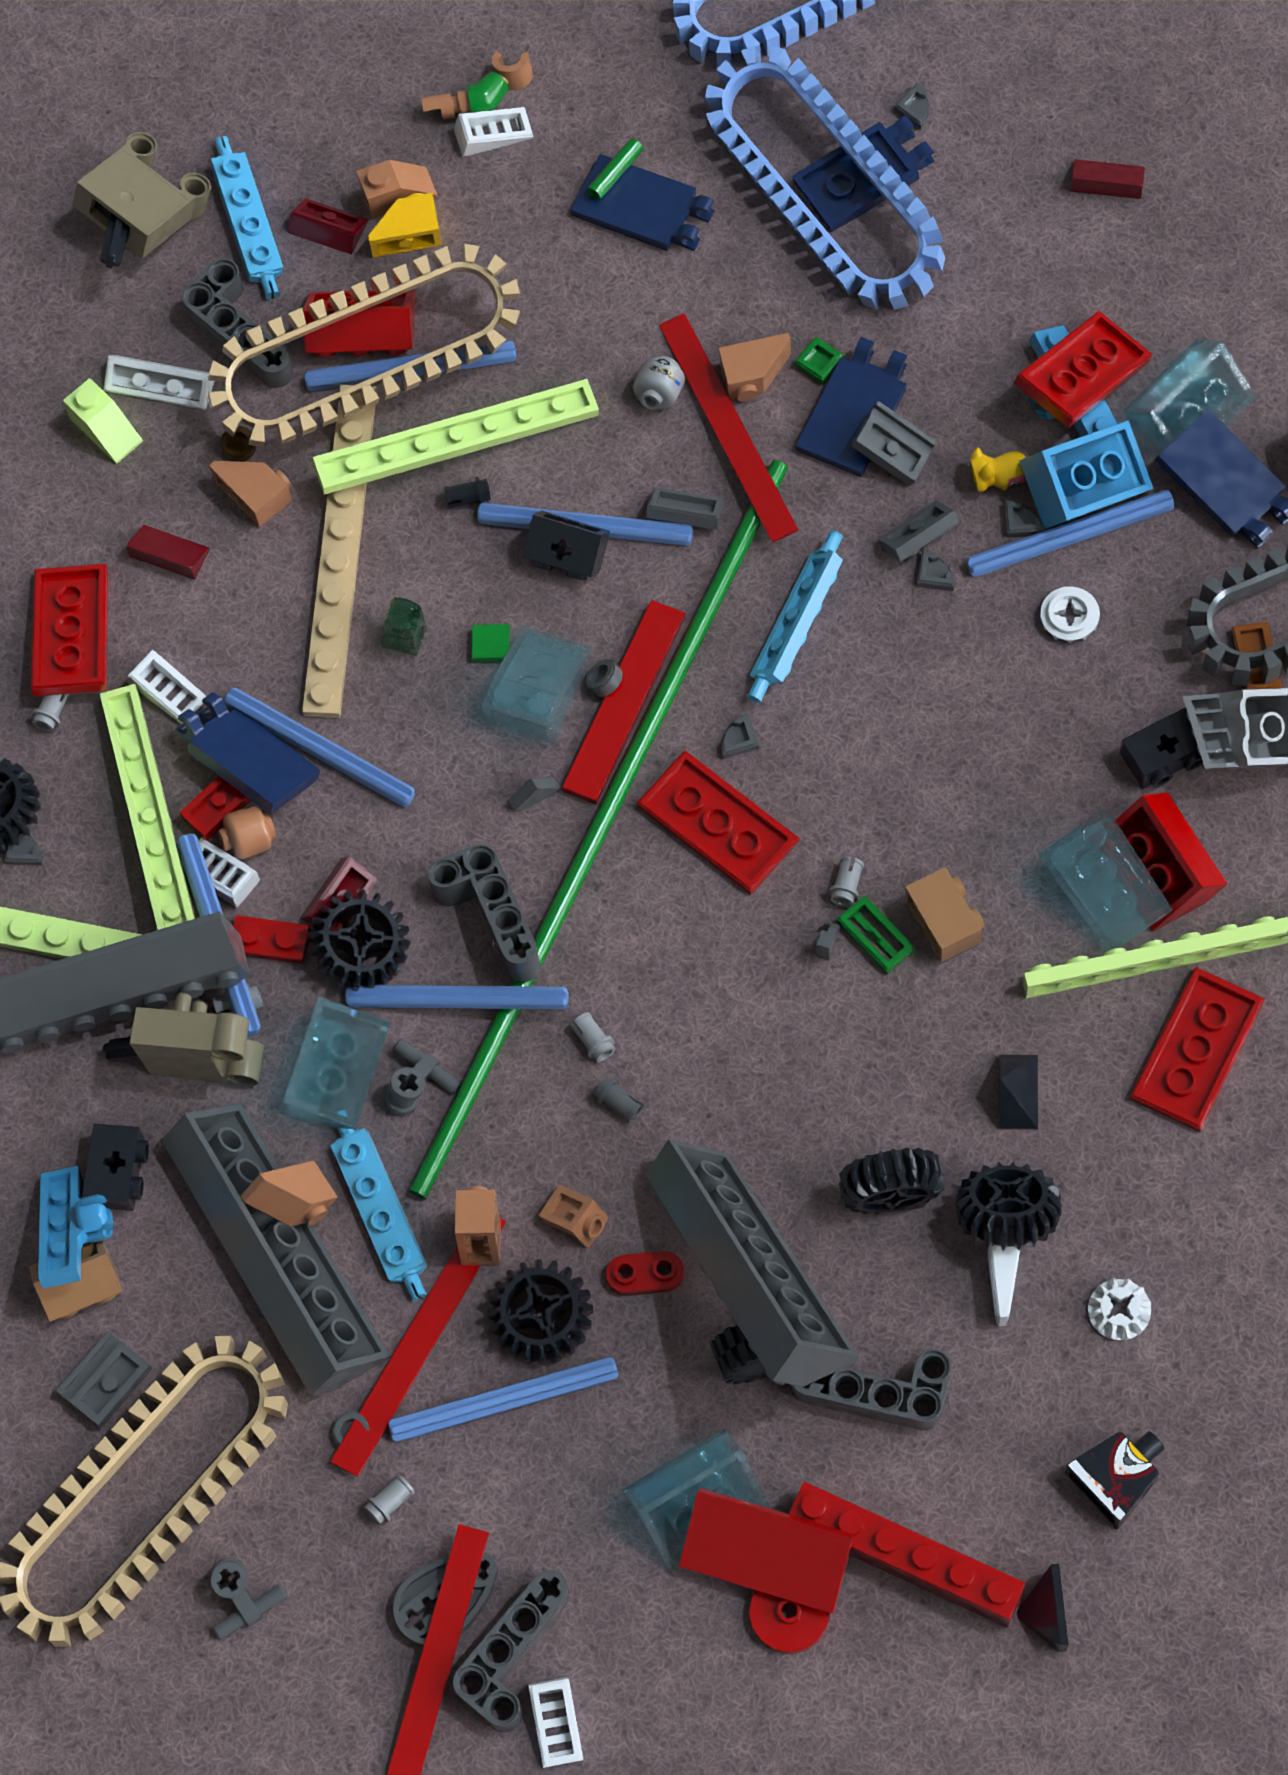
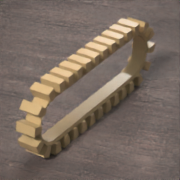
[208,244,520,447]
[0,1336,288,1647]

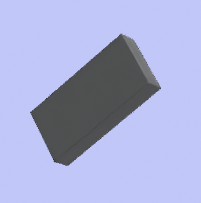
[646,487,725,530]

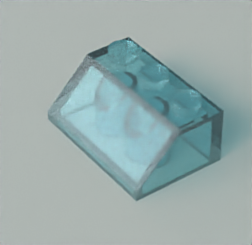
[1124,339,1256,451]
[276,997,391,1130]
[622,1429,771,1571]

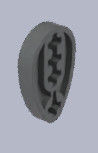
[393,1552,498,1647]

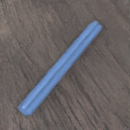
[305,341,516,392]
[966,490,1174,577]
[478,503,693,546]
[224,688,415,807]
[176,833,261,1037]
[345,985,569,1009]
[389,1357,618,1442]

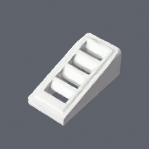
[454,107,533,156]
[127,650,206,724]
[181,838,260,909]
[987,1245,1020,1327]
[528,1677,583,1768]

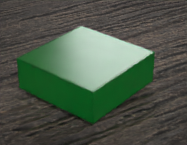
[794,336,844,385]
[472,624,510,663]

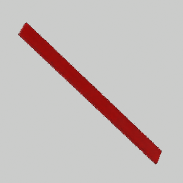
[659,313,799,543]
[330,1217,506,1477]
[387,1524,490,1775]

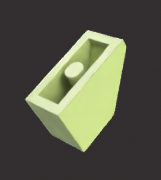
[63,378,143,464]

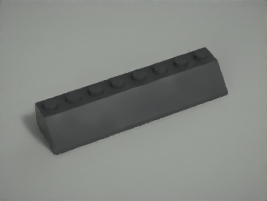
[0,911,250,1053]
[161,1103,391,1396]
[645,1139,859,1387]

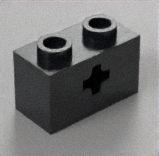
[522,511,610,580]
[1120,707,1203,789]
[82,1123,149,1211]

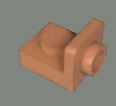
[538,1184,608,1248]

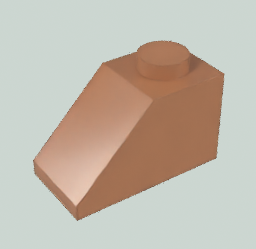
[356,160,438,220]
[719,333,791,402]
[209,461,292,528]
[240,1161,338,1227]

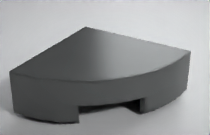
[894,83,929,130]
[1005,500,1044,537]
[917,549,954,591]
[722,713,759,759]
[509,777,561,811]
[4,833,43,865]
[815,922,841,960]

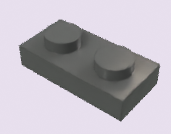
[878,500,959,561]

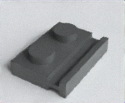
[850,401,937,486]
[56,1331,152,1429]

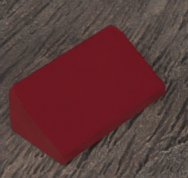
[1071,159,1145,199]
[288,198,368,255]
[126,525,210,580]
[300,856,378,932]

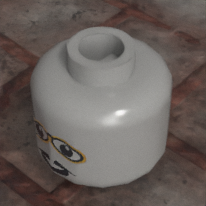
[633,356,685,410]

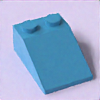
[1019,420,1154,529]

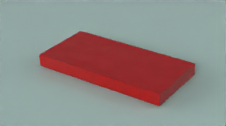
[1013,311,1153,428]
[31,564,108,697]
[637,750,799,895]
[1130,966,1265,1132]
[679,1488,855,1614]

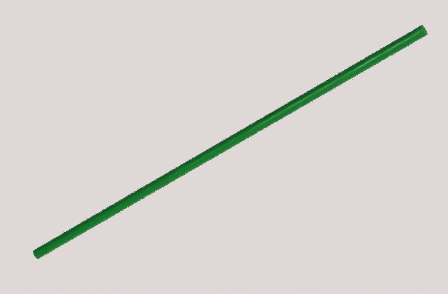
[409,460,788,1200]

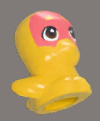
[969,447,1027,492]

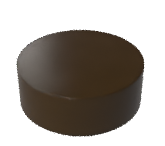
[220,426,257,462]

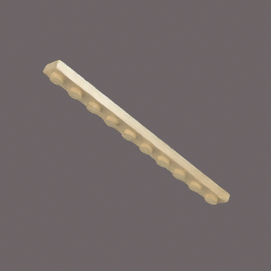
[302,385,377,718]

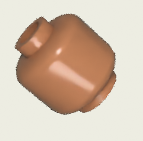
[218,806,276,860]

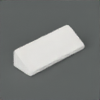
[103,355,215,410]

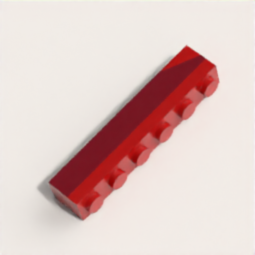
[789,1481,1026,1628]

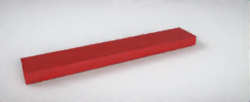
[562,600,685,805]

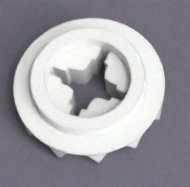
[1040,587,1100,644]
[1088,1278,1151,1340]

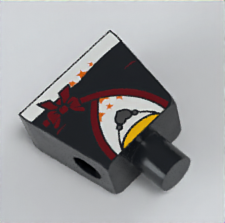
[1065,1431,1165,1529]

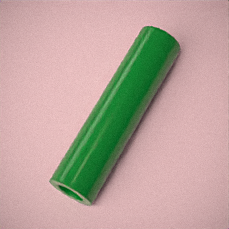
[587,138,644,200]

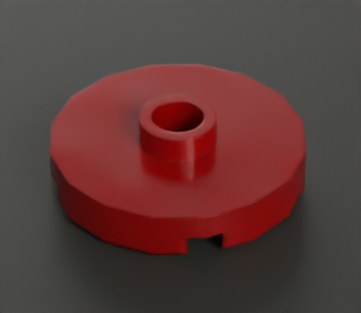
[749,1590,830,1654]

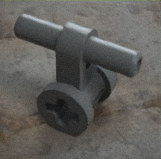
[384,1039,461,1116]
[211,1558,288,1640]

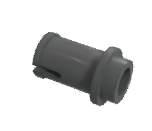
[593,1077,644,1124]

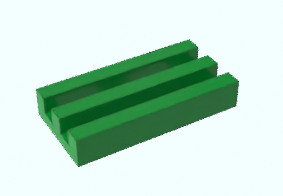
[836,895,916,975]

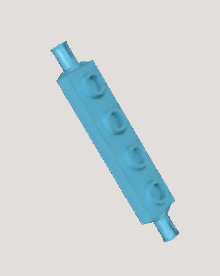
[211,136,283,300]
[747,530,843,704]
[330,1111,428,1302]

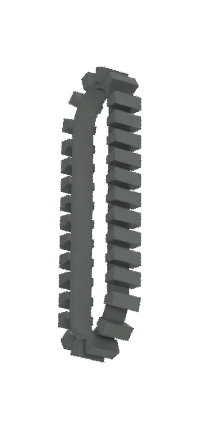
[1186,546,1288,687]

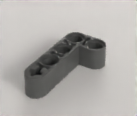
[182,258,293,388]
[428,844,541,982]
[791,1349,951,1430]
[453,1570,570,1732]

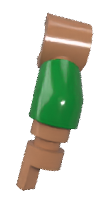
[422,51,533,120]

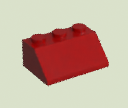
[303,289,415,357]
[1094,793,1227,932]

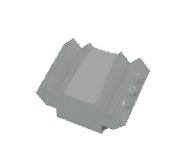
[1183,688,1288,770]

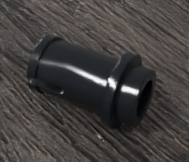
[444,477,491,509]

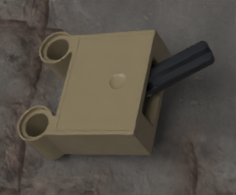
[72,132,211,269]
[103,993,264,1086]

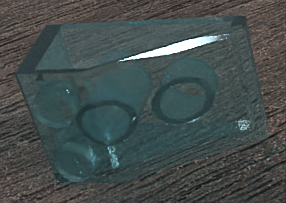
[481,626,592,745]
[1039,811,1173,951]

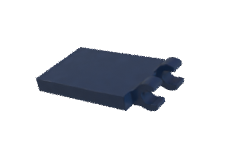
[792,116,935,232]
[571,154,715,251]
[796,337,907,477]
[1155,409,1288,548]
[174,692,320,815]

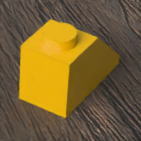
[368,193,442,258]

